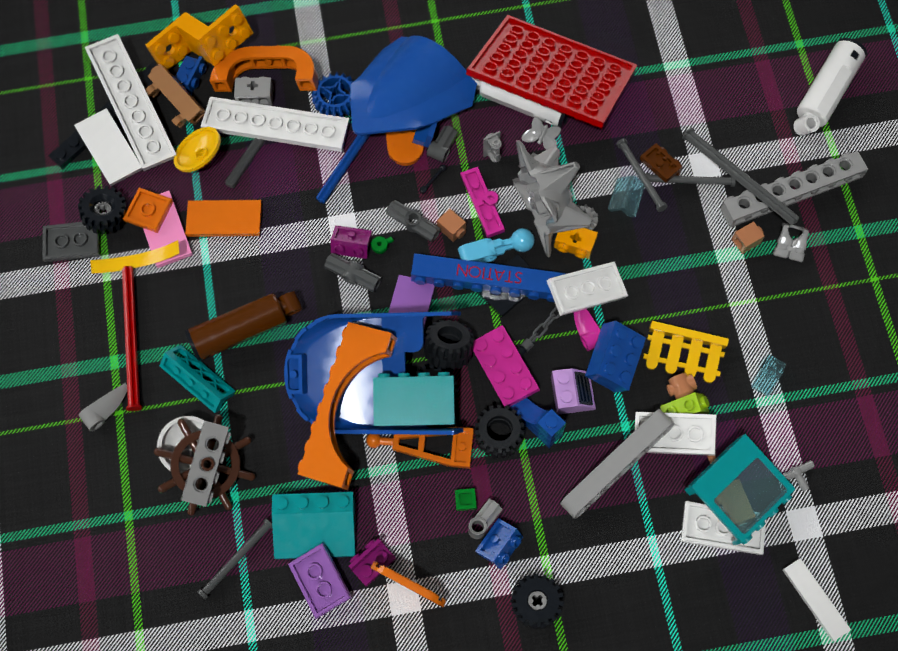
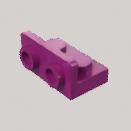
[330,225,372,259]
[349,539,396,587]

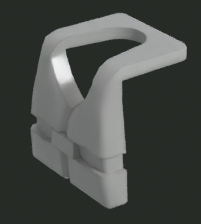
[773,223,809,262]

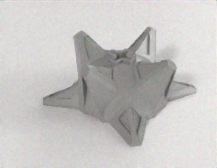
[512,140,592,257]

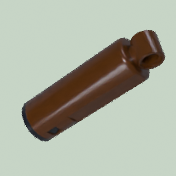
[185,291,303,362]

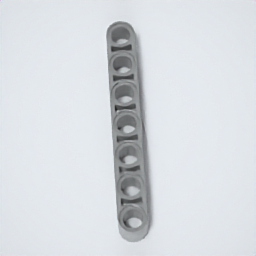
[560,409,675,519]

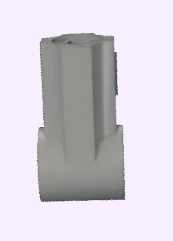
[468,499,503,539]

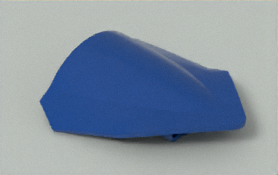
[350,36,477,135]

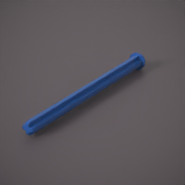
[316,134,371,204]

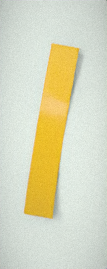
[90,240,180,274]

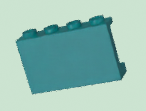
[373,372,455,426]

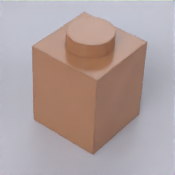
[437,208,466,242]
[731,221,765,254]

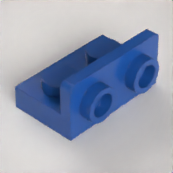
[175,56,207,94]
[475,518,523,570]

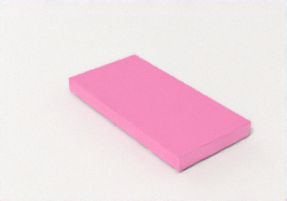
[143,191,193,268]

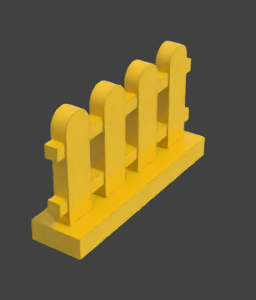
[643,321,729,383]

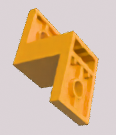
[145,4,253,70]

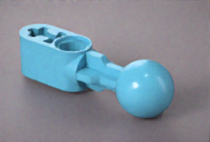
[458,228,535,263]

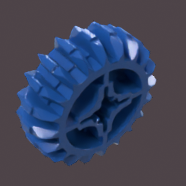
[312,72,355,117]

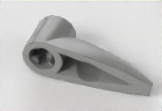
[79,383,127,431]

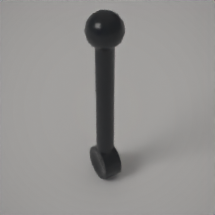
[420,164,447,194]

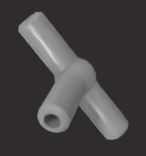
[779,460,815,491]

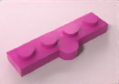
[460,167,505,238]

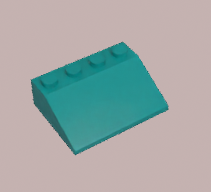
[272,492,356,559]

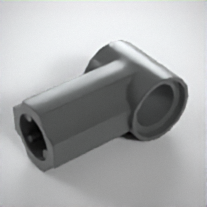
[427,125,458,163]

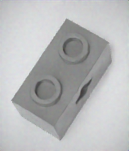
[234,76,274,106]

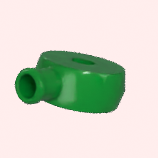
[371,236,394,254]

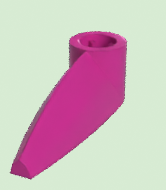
[574,309,600,351]

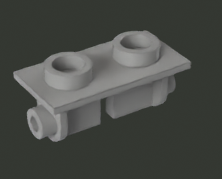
[483,131,501,162]

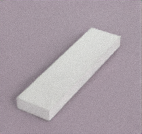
[783,558,851,642]

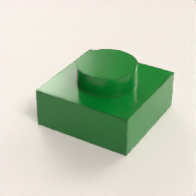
[455,488,477,511]

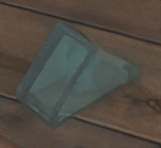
[751,355,786,397]

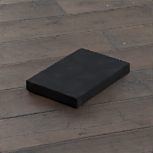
[477,255,532,318]

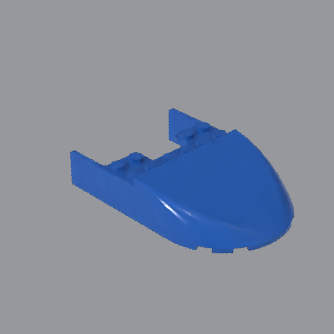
[284,311,463,435]

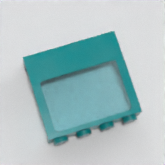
[684,434,795,545]

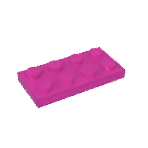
[472,325,540,407]

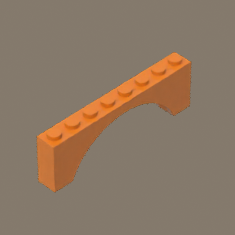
[298,322,397,490]

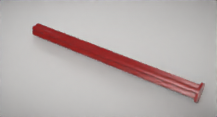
[122,266,142,411]

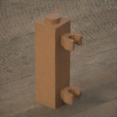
[145,64,205,128]

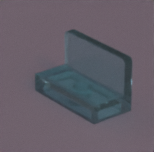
[608,175,645,217]

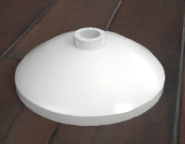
[157,416,217,474]

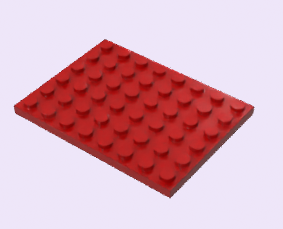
[466,15,637,128]

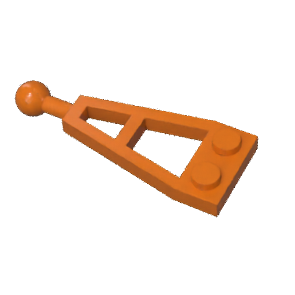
[366,427,474,469]

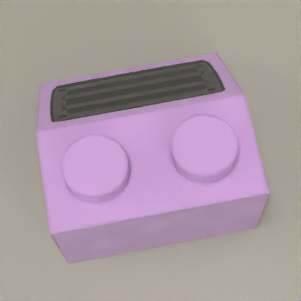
[551,368,596,415]

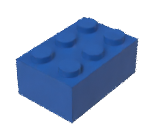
[585,321,646,393]

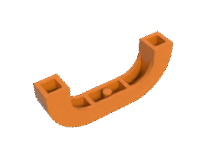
[209,45,319,92]

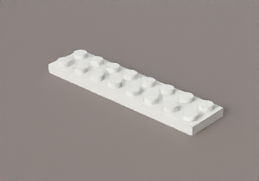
[85,34,176,171]
[201,97,350,152]

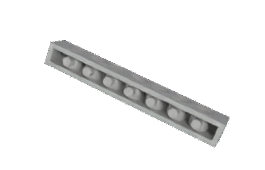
[720,151,868,228]

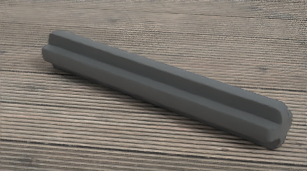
[225,138,266,188]

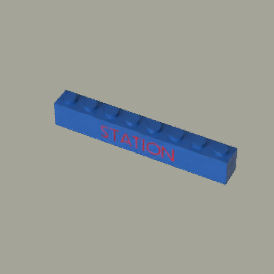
[411,253,565,302]

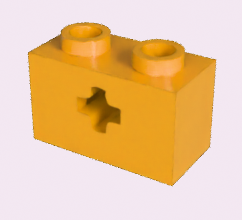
[554,228,598,259]

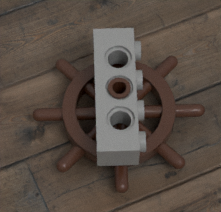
[154,414,255,516]

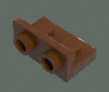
[640,143,683,183]

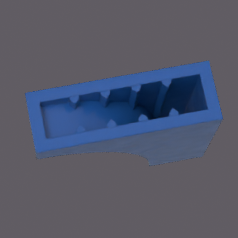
[510,398,566,448]

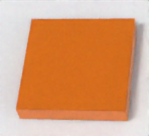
[123,188,173,233]

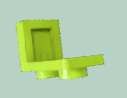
[660,392,710,414]

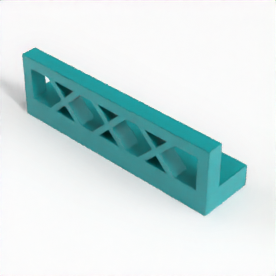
[159,345,236,413]

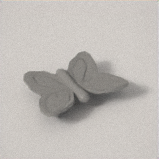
[521,117,561,150]

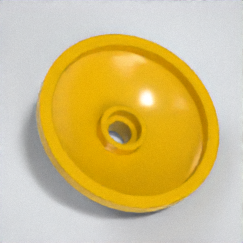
[174,127,221,172]

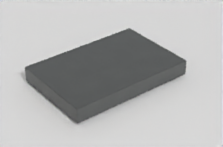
[43,222,100,262]

